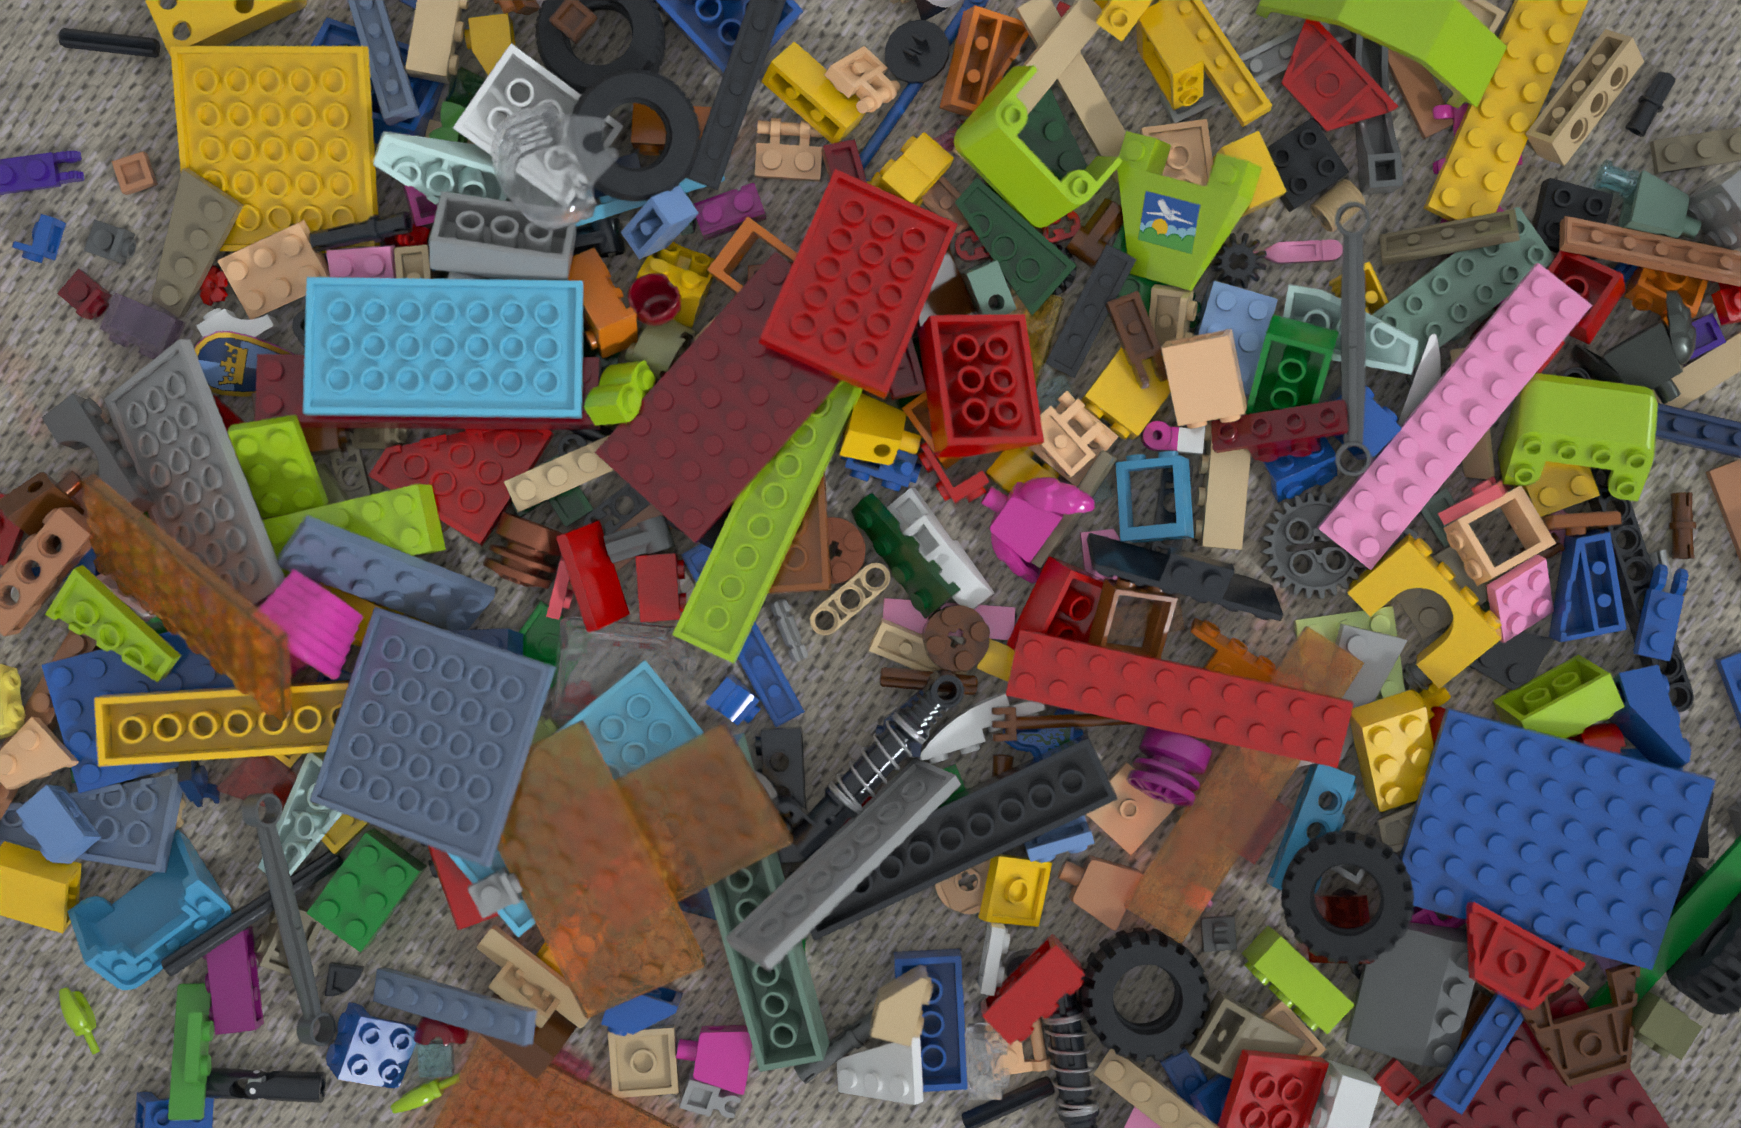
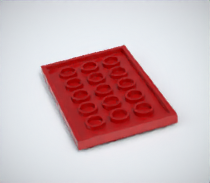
[758,169,958,399]

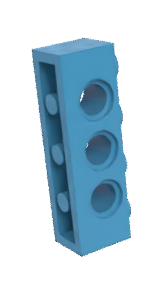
[1266,763,1357,894]

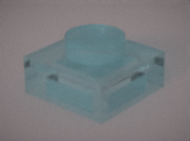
[418,1040,455,1077]

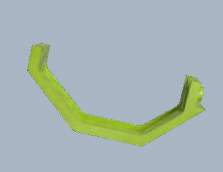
[1255,0,1507,109]

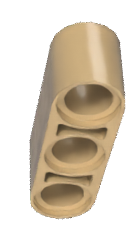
[810,563,890,636]

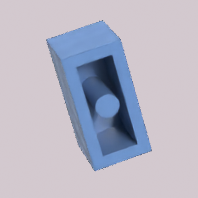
[621,185,699,260]
[16,785,101,864]

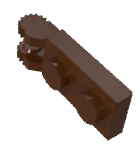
[1105,290,1168,390]

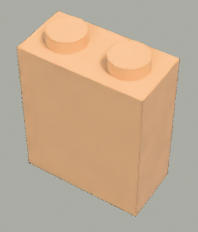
[1162,329,1247,429]

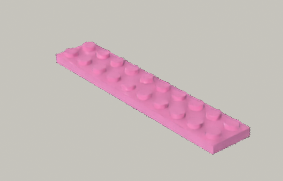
[1317,263,1592,570]

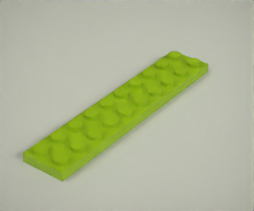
[672,381,863,664]

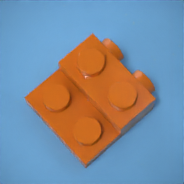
[1624,266,1709,326]

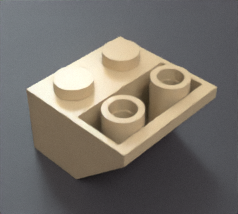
[870,965,933,1047]

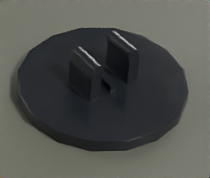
[885,20,949,84]

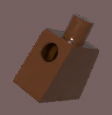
[0,470,87,549]

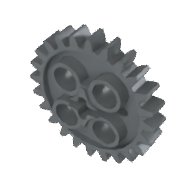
[1260,492,1366,599]

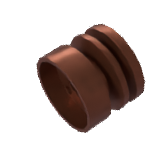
[483,512,563,589]

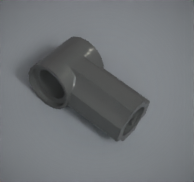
[604,515,675,563]

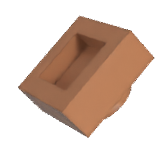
[112,151,158,195]

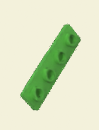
[168,983,214,1121]

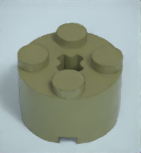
[625,319,698,385]

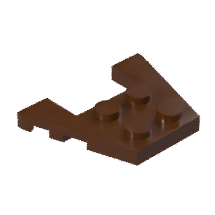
[1515,963,1640,1087]

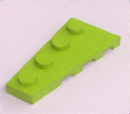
[45,565,181,682]

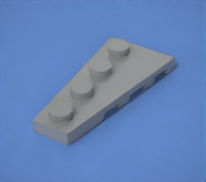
[1322,623,1407,760]

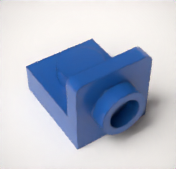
[12,214,66,263]

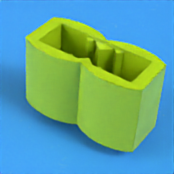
[584,361,656,426]

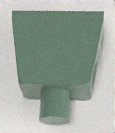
[1618,170,1702,239]
[960,260,1016,315]

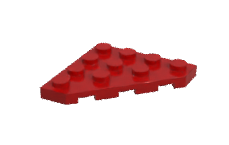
[368,429,554,546]

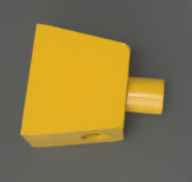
[839,393,922,465]

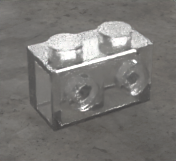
[965,1023,1010,1100]

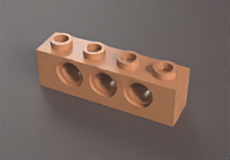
[0,507,103,637]

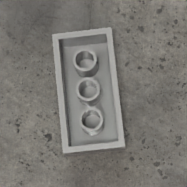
[430,191,577,281]

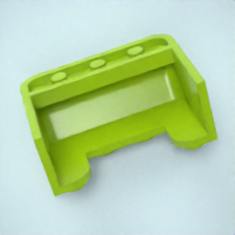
[1498,373,1658,501]

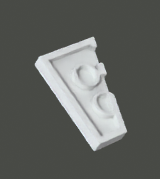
[837,1037,923,1105]

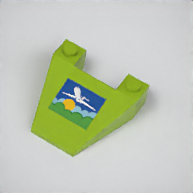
[1117,131,1262,291]

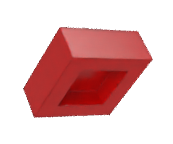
[1373,1057,1421,1106]

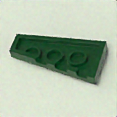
[955,177,1077,317]
[851,493,961,619]

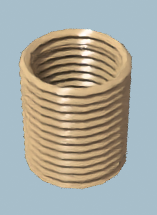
[1310,179,1365,232]

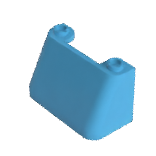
[67,830,231,990]

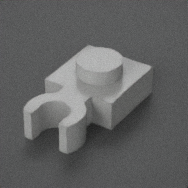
[679,1073,741,1118]

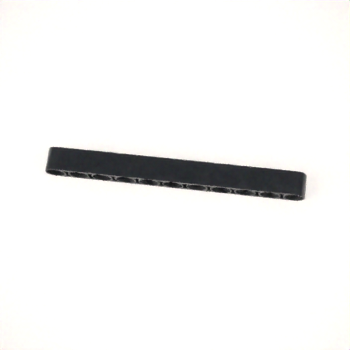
[1555,367,1694,712]

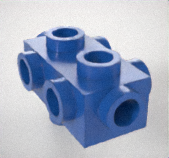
[841,450,922,492]

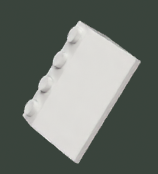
[453,44,623,209]

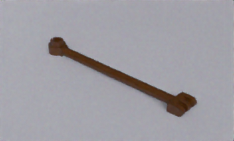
[991,706,1139,741]

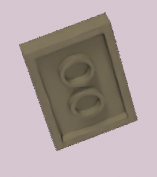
[1395,531,1503,639]

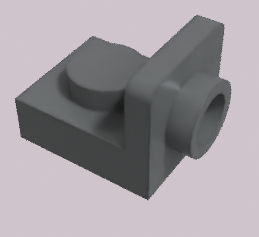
[84,219,136,265]

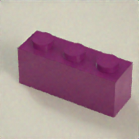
[203,926,264,1035]

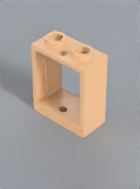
[1443,486,1556,586]

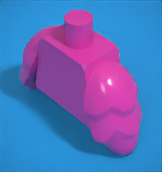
[981,477,1094,584]

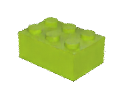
[1492,655,1624,739]
[1241,925,1354,1034]

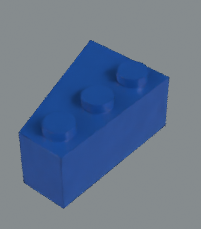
[1549,528,1627,642]

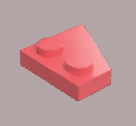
[1438,476,1511,525]
[546,556,574,620]

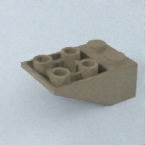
[1185,990,1305,1079]

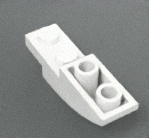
[887,488,995,610]
[920,692,1045,764]

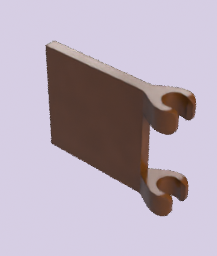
[916,244,975,329]

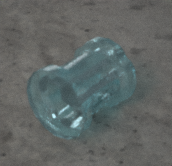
[1594,159,1639,199]

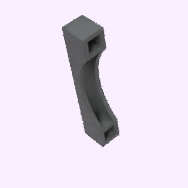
[1349,30,1403,195]

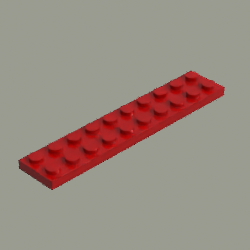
[1005,628,1354,768]

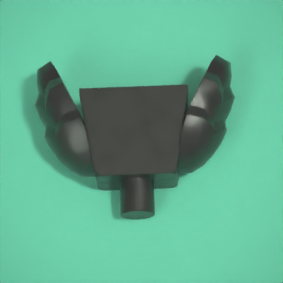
[1571,291,1696,404]

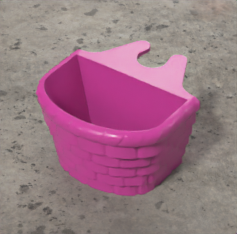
[231,569,363,679]

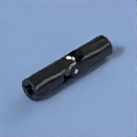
[205,1068,326,1103]

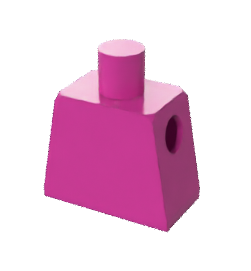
[676,1025,752,1095]

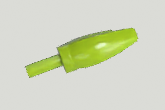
[59,987,100,1055]
[390,1073,463,1114]

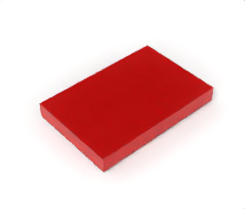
[556,520,630,633]

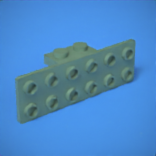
[1372,207,1555,374]

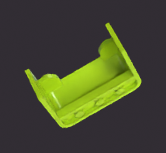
[954,65,1123,228]

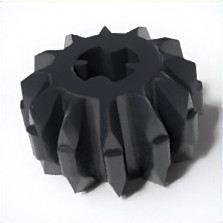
[1211,233,1267,289]

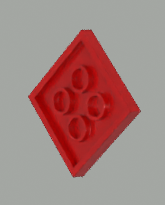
[1218,1049,1329,1128]

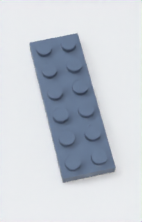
[277,515,495,630]

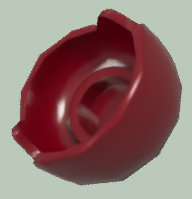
[627,273,681,326]
[413,1016,469,1046]

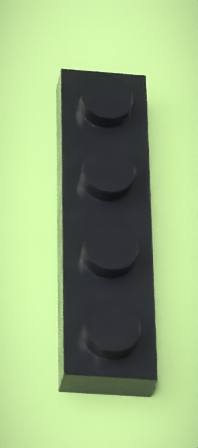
[1045,244,1136,378]

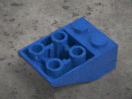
[1609,665,1691,769]

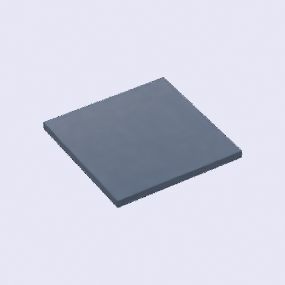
[310,607,556,867]

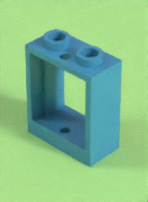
[1116,451,1194,544]

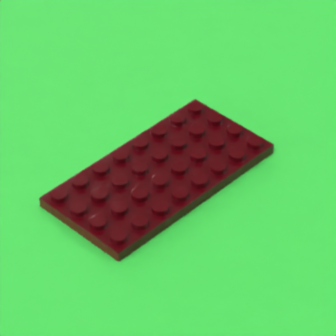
[595,251,843,543]

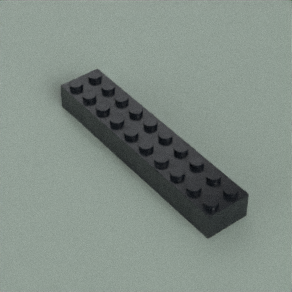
[786,733,1118,941]

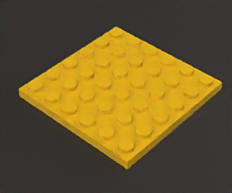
[170,46,380,253]

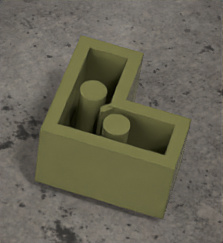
[1631,991,1703,1060]

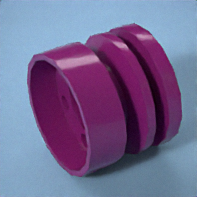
[1126,727,1212,807]

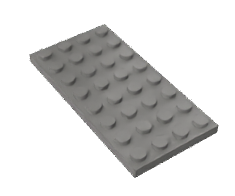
[104,339,285,641]

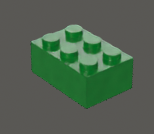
[1245,315,1339,415]
[306,828,427,953]

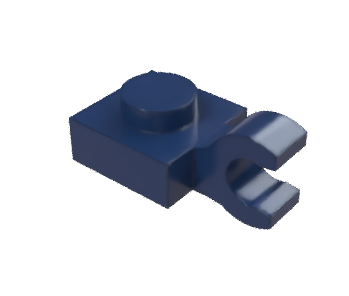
[177,760,220,807]

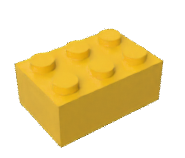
[1350,690,1434,812]

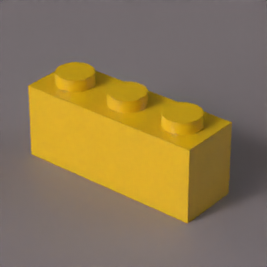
[761,41,865,144]

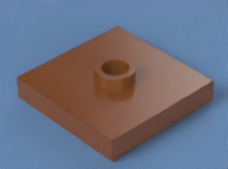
[1541,511,1621,536]

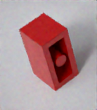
[635,553,688,623]

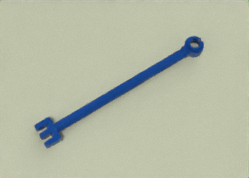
[828,0,989,182]

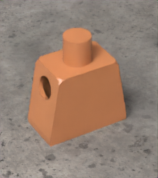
[1058,855,1143,931]

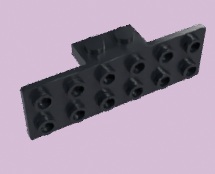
[1086,533,1284,621]

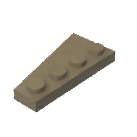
[151,168,244,318]

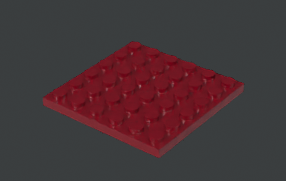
[1408,983,1669,1128]

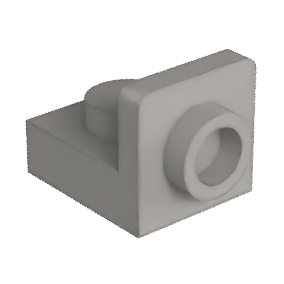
[467,867,523,918]

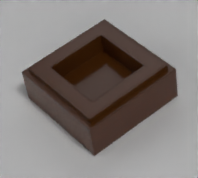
[549,0,598,44]

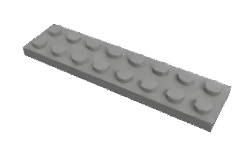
[726,758,961,970]

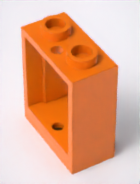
[707,217,797,294]

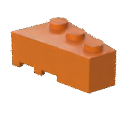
[939,5,1029,117]
[568,248,638,359]

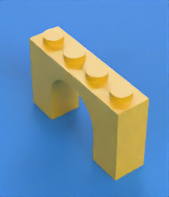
[1347,533,1502,689]

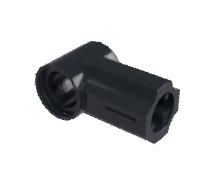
[573,218,626,258]

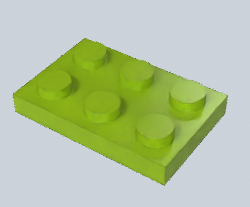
[227,415,329,518]

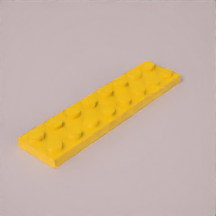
[1423,0,1588,221]

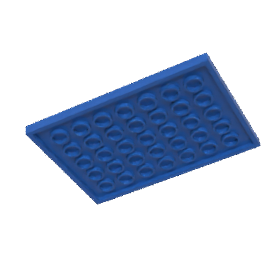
[1400,707,1716,970]

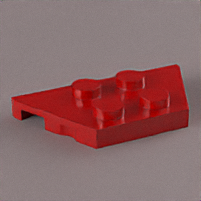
[1281,19,1398,132]
[1466,902,1586,1010]

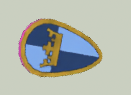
[194,331,293,397]

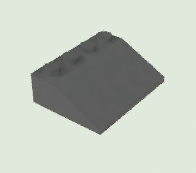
[1345,922,1475,1068]

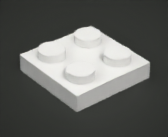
[978,922,1010,996]

